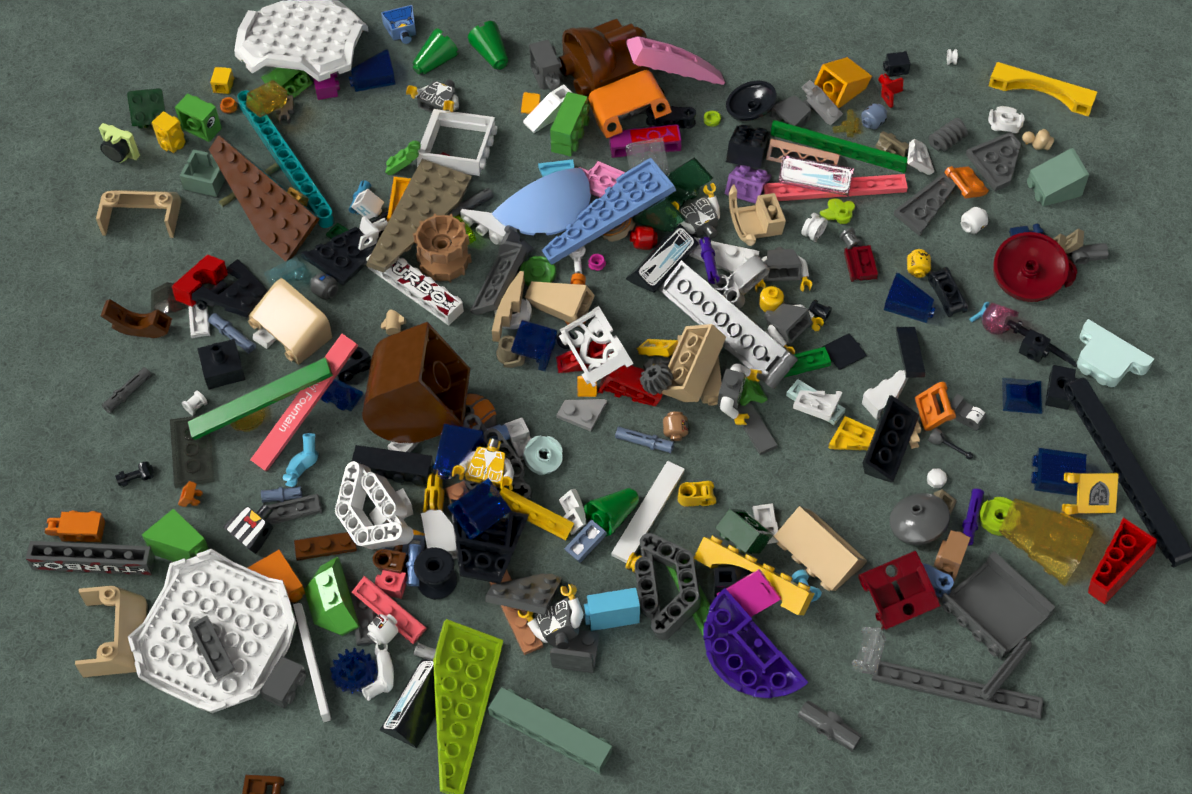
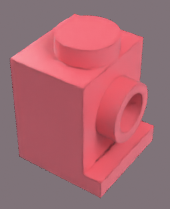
[375,570,407,599]

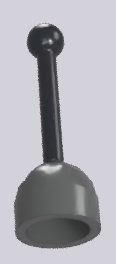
[928,427,973,460]

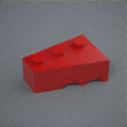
[597,365,663,407]

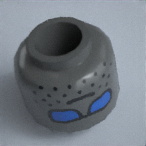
[310,273,338,300]

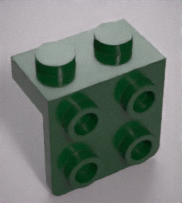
[127,88,166,129]

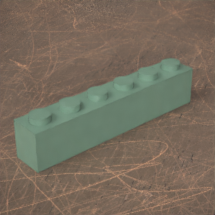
[488,687,612,774]

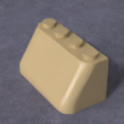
[774,506,867,591]

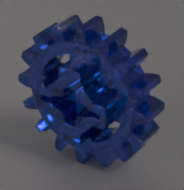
[330,648,377,694]

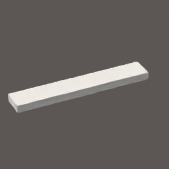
[611,461,685,563]
[293,603,331,723]

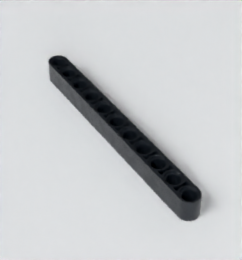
[1064,377,1192,568]

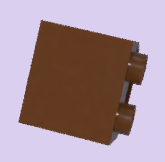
[558,18,650,98]

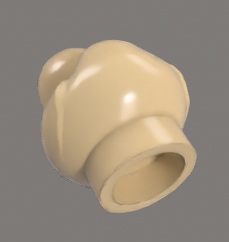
[1022,129,1054,151]

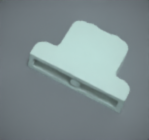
[1077,319,1154,387]

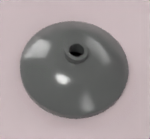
[890,493,950,545]

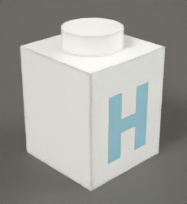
[351,189,384,220]

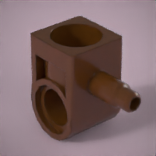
[373,545,408,575]

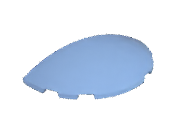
[492,168,591,236]

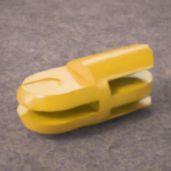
[423,473,444,513]

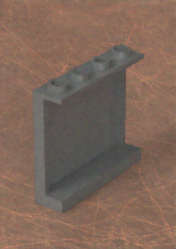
[940,551,1055,659]

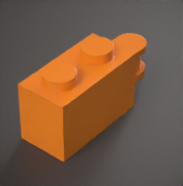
[45,510,105,542]

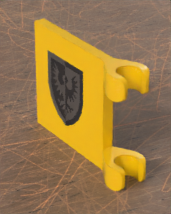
[1062,473,1118,515]

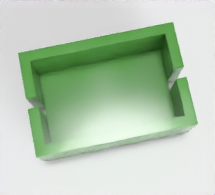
[550,92,590,157]

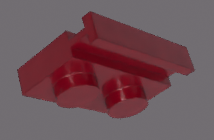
[844,245,878,282]

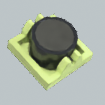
[99,123,140,163]

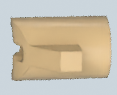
[381,310,406,335]

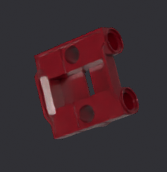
[858,551,940,630]

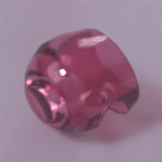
[982,303,1019,335]

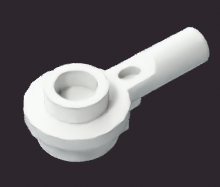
[569,246,586,274]

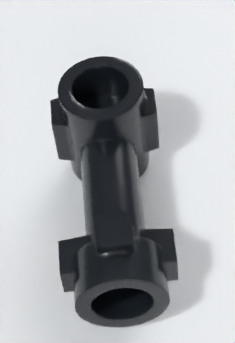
[115,461,154,487]

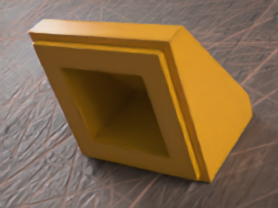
[521,92,541,114]
[577,376,597,397]

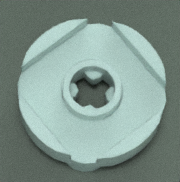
[523,435,563,475]

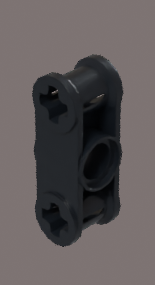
[646,106,696,129]
[928,267,968,317]

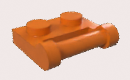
[944,166,989,199]
[915,382,956,431]

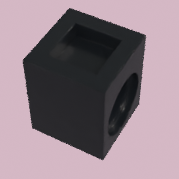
[883,51,911,77]

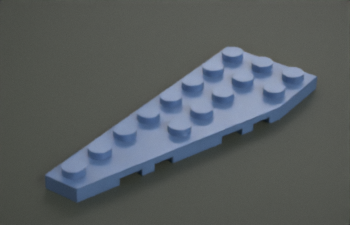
[542,158,676,265]

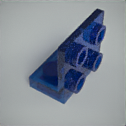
[511,320,558,371]
[320,379,363,411]

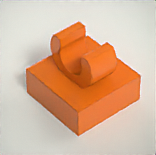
[178,481,203,507]

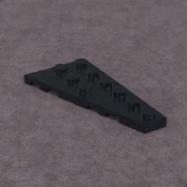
[301,212,388,286]

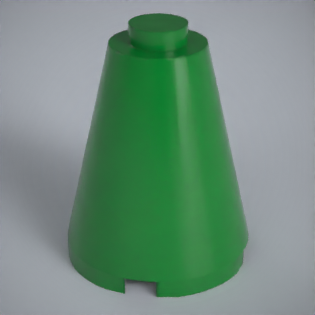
[467,21,508,70]
[412,28,459,75]
[584,488,639,537]

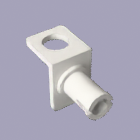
[358,216,388,250]

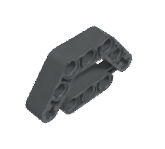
[451,414,532,503]
[635,533,701,640]

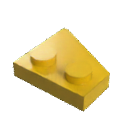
[828,416,875,450]

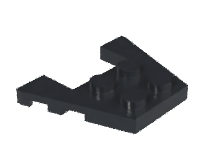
[192,259,268,318]

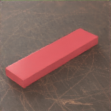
[352,576,427,644]

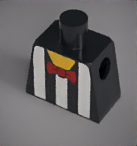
[223,504,273,554]

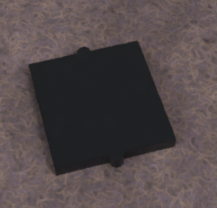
[822,333,867,370]

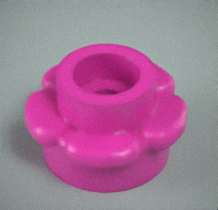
[588,254,606,271]

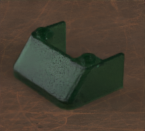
[634,157,713,232]

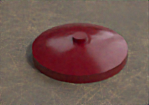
[993,232,1069,302]

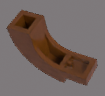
[101,299,172,338]

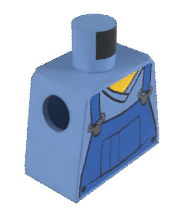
[381,5,416,44]

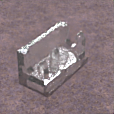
[852,627,886,675]

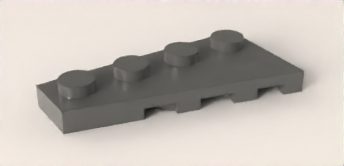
[894,173,956,236]

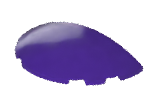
[703,588,808,698]

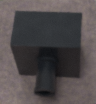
[197,339,246,390]

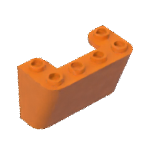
[589,70,671,138]

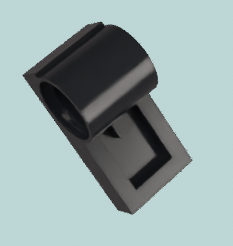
[336,347,371,383]

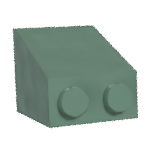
[1027,148,1089,207]

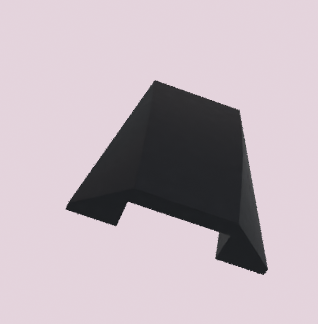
[450,499,529,584]

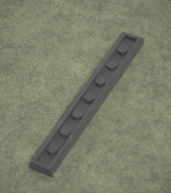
[872,660,1044,719]

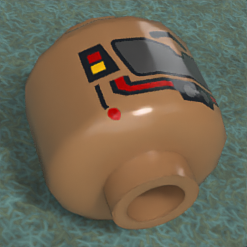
[663,412,688,441]

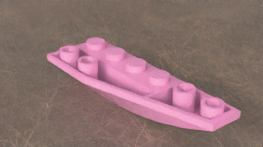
[626,37,725,85]

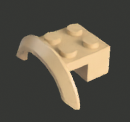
[729,185,786,246]

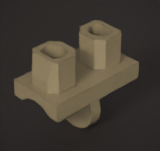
[875,131,909,157]

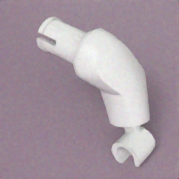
[362,644,394,701]

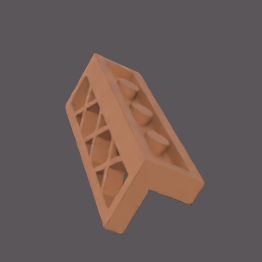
[766,139,841,176]

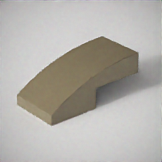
[1053,228,1084,254]

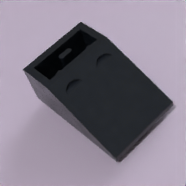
[726,125,771,168]

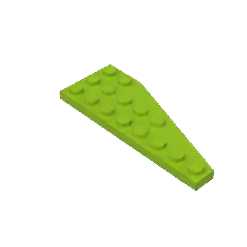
[433,619,504,794]

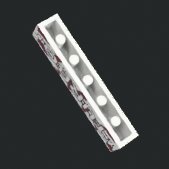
[366,256,464,326]

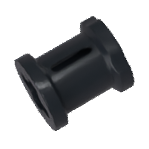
[808,299,832,322]

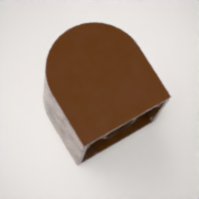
[362,322,471,443]

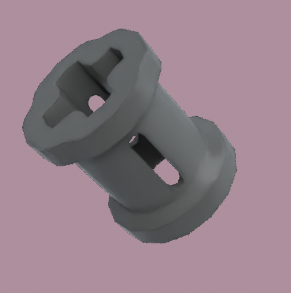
[840,228,863,249]

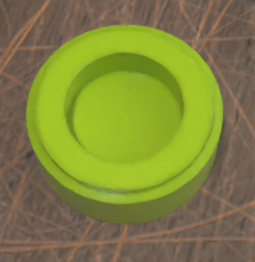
[703,111,721,127]

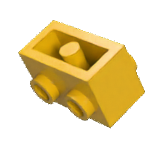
[152,111,186,153]

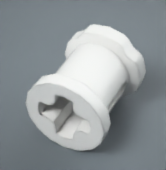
[182,391,208,416]

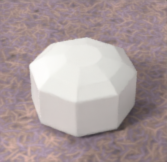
[927,469,947,488]

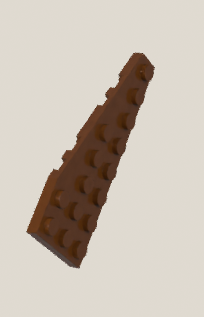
[209,135,320,262]

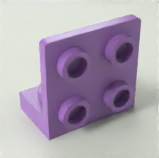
[724,165,771,204]

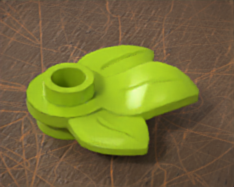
[820,198,855,224]

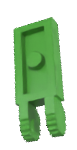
[385,140,421,175]

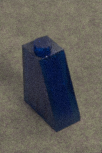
[349,50,396,92]
[884,272,936,323]
[433,424,485,479]

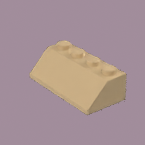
[662,324,726,402]

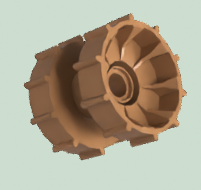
[413,214,471,282]

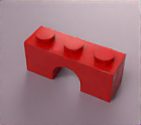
[172,254,228,307]

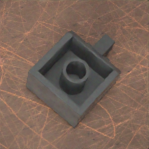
[529,39,562,90]

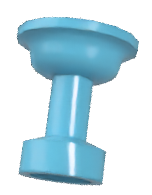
[792,570,822,602]

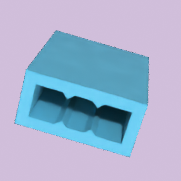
[584,588,640,631]

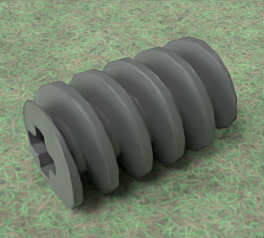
[929,118,968,152]

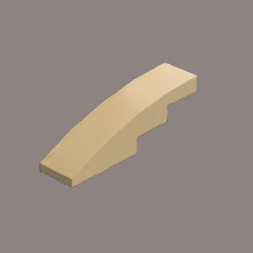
[492,271,525,342]

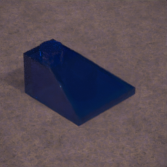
[1002,378,1042,414]

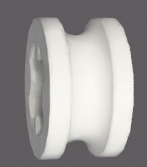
[947,49,958,65]

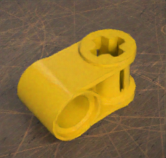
[677,481,717,507]

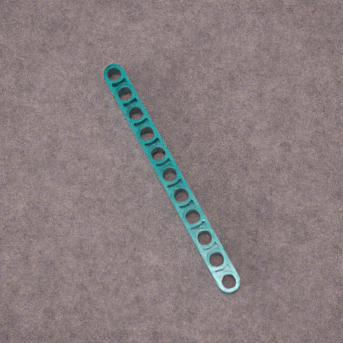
[237,90,334,228]

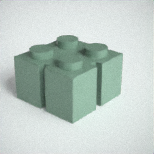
[180,149,225,197]

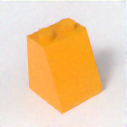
[814,57,872,109]

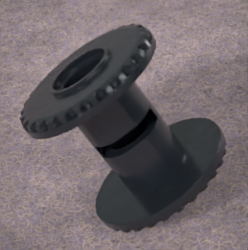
[414,547,457,600]

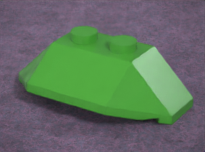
[304,557,360,636]

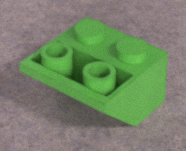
[261,67,313,98]

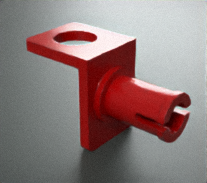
[878,73,904,108]

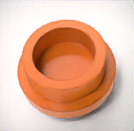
[220,97,238,113]

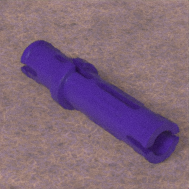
[699,237,720,284]
[962,488,984,545]

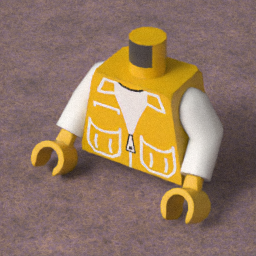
[452,439,514,490]

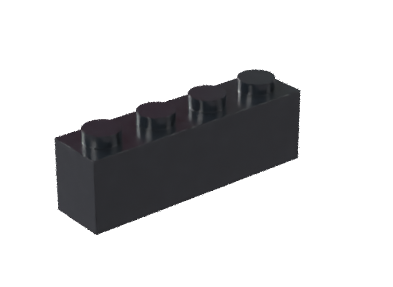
[351,445,434,486]

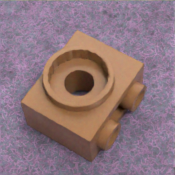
[933,530,971,582]

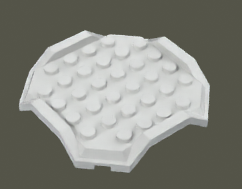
[234,0,368,82]
[128,549,296,713]

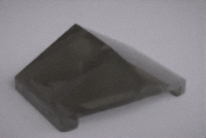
[151,282,189,314]

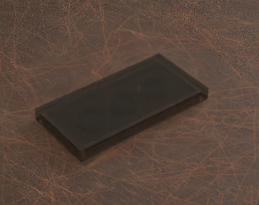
[170,415,214,488]

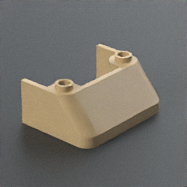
[96,190,181,238]
[75,586,148,677]

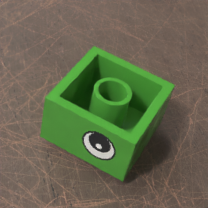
[175,93,222,142]

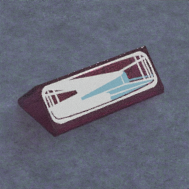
[778,155,855,196]

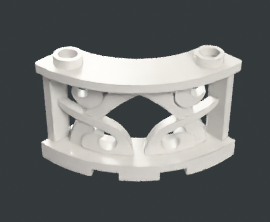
[559,306,633,387]

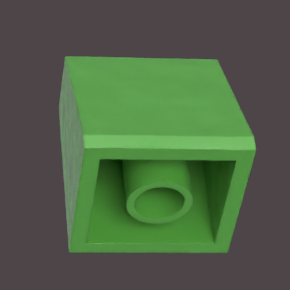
[142,509,209,562]

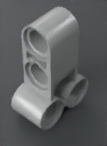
[713,255,770,308]

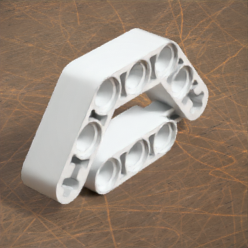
[335,461,414,549]

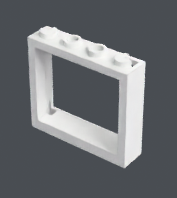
[417,109,498,176]

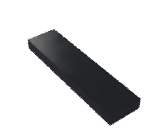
[896,327,926,378]

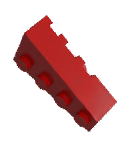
[1088,517,1157,605]

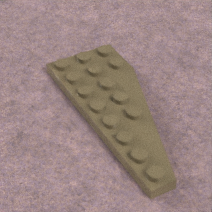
[367,159,472,273]

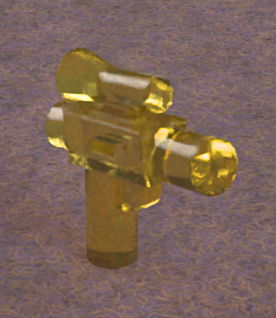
[832,109,861,137]

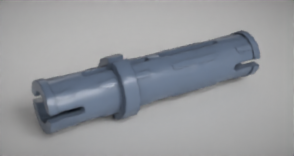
[208,313,256,354]
[615,426,674,454]

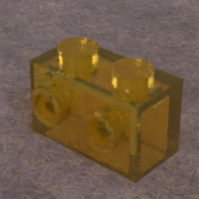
[246,80,287,118]

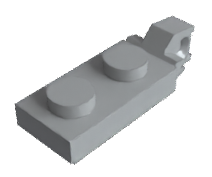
[801,80,843,125]

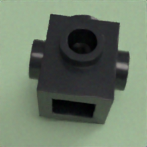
[1019,329,1051,363]

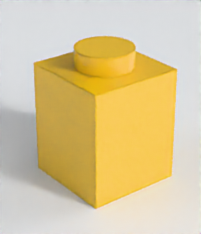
[210,67,234,94]

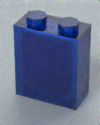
[1031,448,1087,496]
[447,478,511,539]

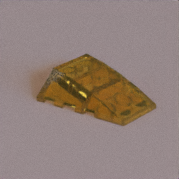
[999,498,1094,586]

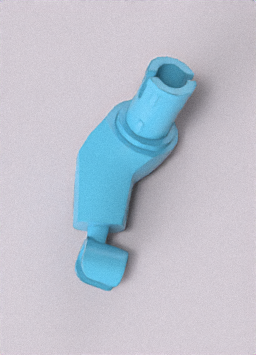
[283,433,319,487]

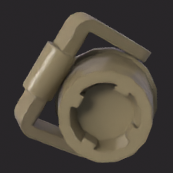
[496,336,527,368]

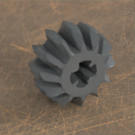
[640,362,674,396]

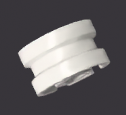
[801,213,828,242]

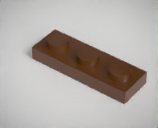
[294,532,357,561]

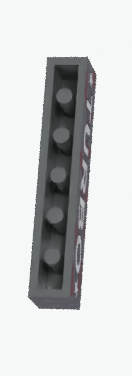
[26,541,155,576]

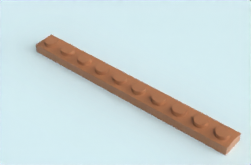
[445,481,543,655]

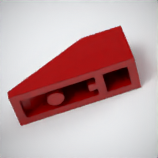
[556,341,614,373]

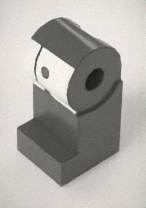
[950,394,986,430]

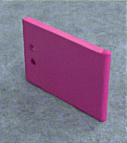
[717,569,781,617]

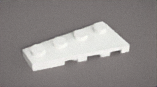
[689,237,759,274]

